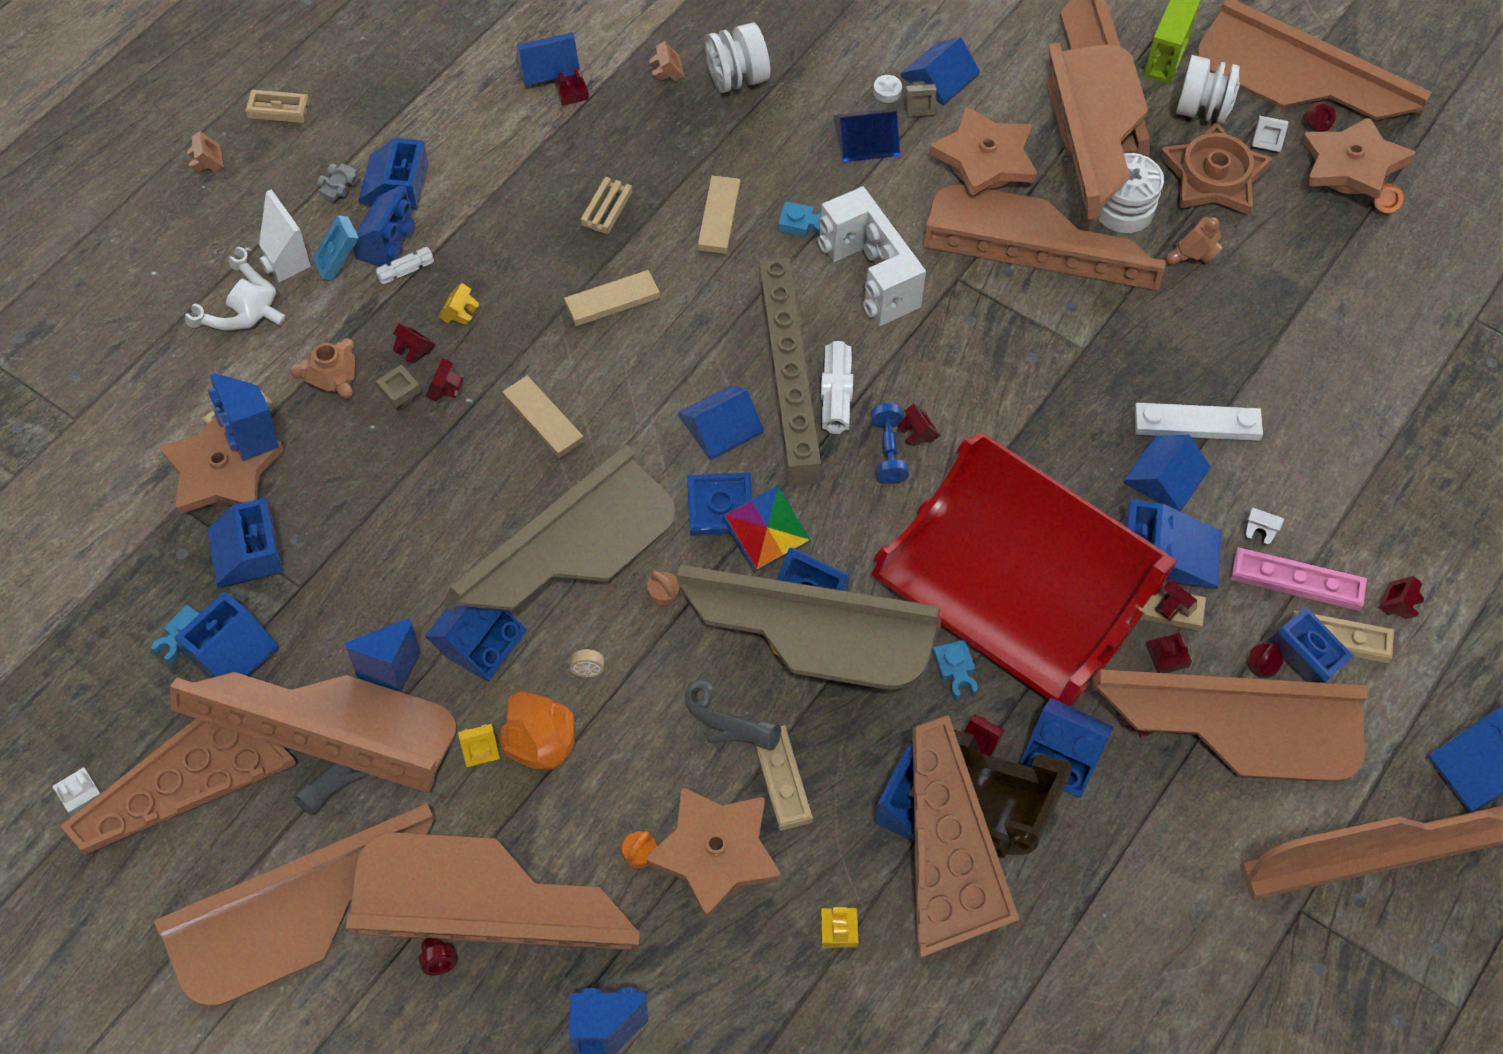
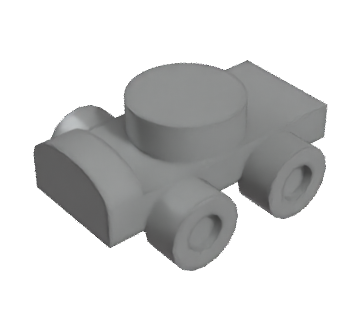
[317,163,358,203]

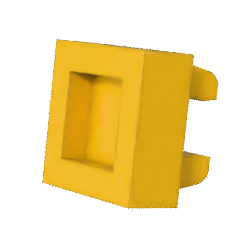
[438,283,479,325]
[458,724,500,768]
[821,907,859,948]

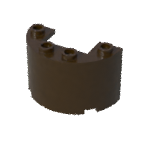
[908,730,1072,858]

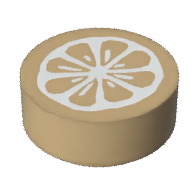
[570,649,604,677]

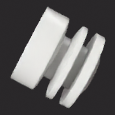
[705,22,770,93]
[1176,55,1240,125]
[1098,153,1164,233]

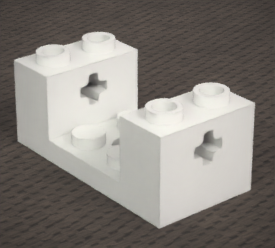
[818,186,926,326]

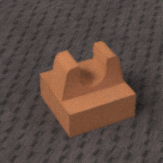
[649,41,684,82]
[187,131,224,172]

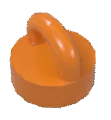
[1371,183,1404,214]
[622,831,657,869]

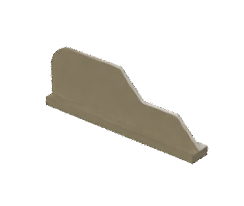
[443,444,675,612]
[677,565,941,690]

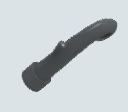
[684,679,781,751]
[293,763,369,816]

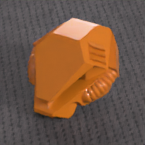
[499,691,575,770]

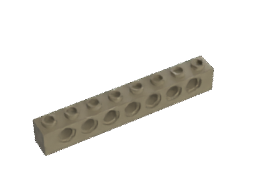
[759,258,821,486]

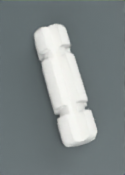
[376,247,434,284]

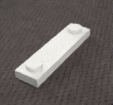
[1134,403,1263,441]

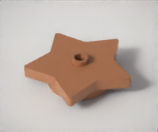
[929,107,1037,195]
[1303,118,1415,199]
[1160,123,1272,214]
[159,416,283,514]
[646,788,780,918]

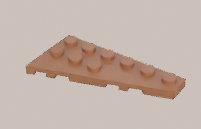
[913,715,1020,957]
[60,719,297,855]

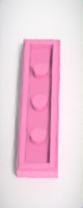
[1230,547,1367,611]

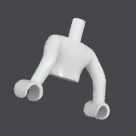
[185,247,286,331]

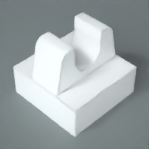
[1252,116,1288,152]
[1246,508,1284,544]
[52,767,101,817]

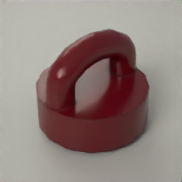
[1302,102,1336,132]
[1247,643,1283,678]
[419,938,457,976]

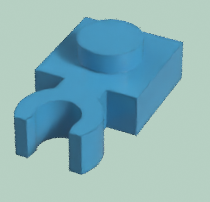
[778,201,821,237]
[151,605,199,666]
[932,640,978,701]

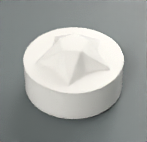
[873,75,902,103]

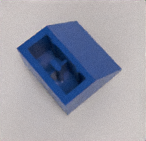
[358,138,428,209]
[353,186,415,266]
[208,373,279,461]
[207,498,283,587]
[174,591,279,678]
[425,606,527,681]
[1020,698,1114,798]
[569,988,648,1054]

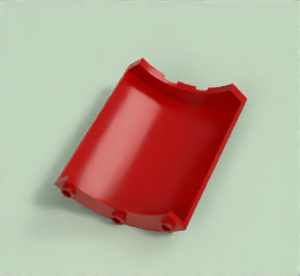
[871,432,1177,707]

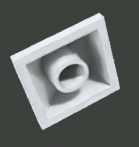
[259,189,311,282]

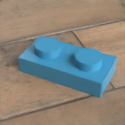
[312,215,359,280]

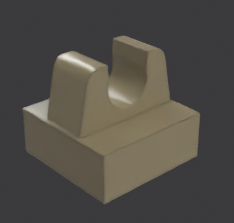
[906,81,937,117]
[376,365,421,408]

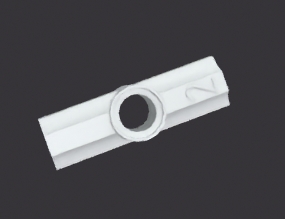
[821,341,853,434]

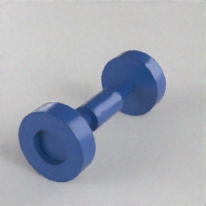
[871,403,909,484]

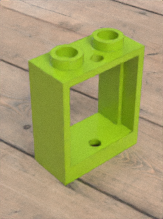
[1144,0,1201,84]

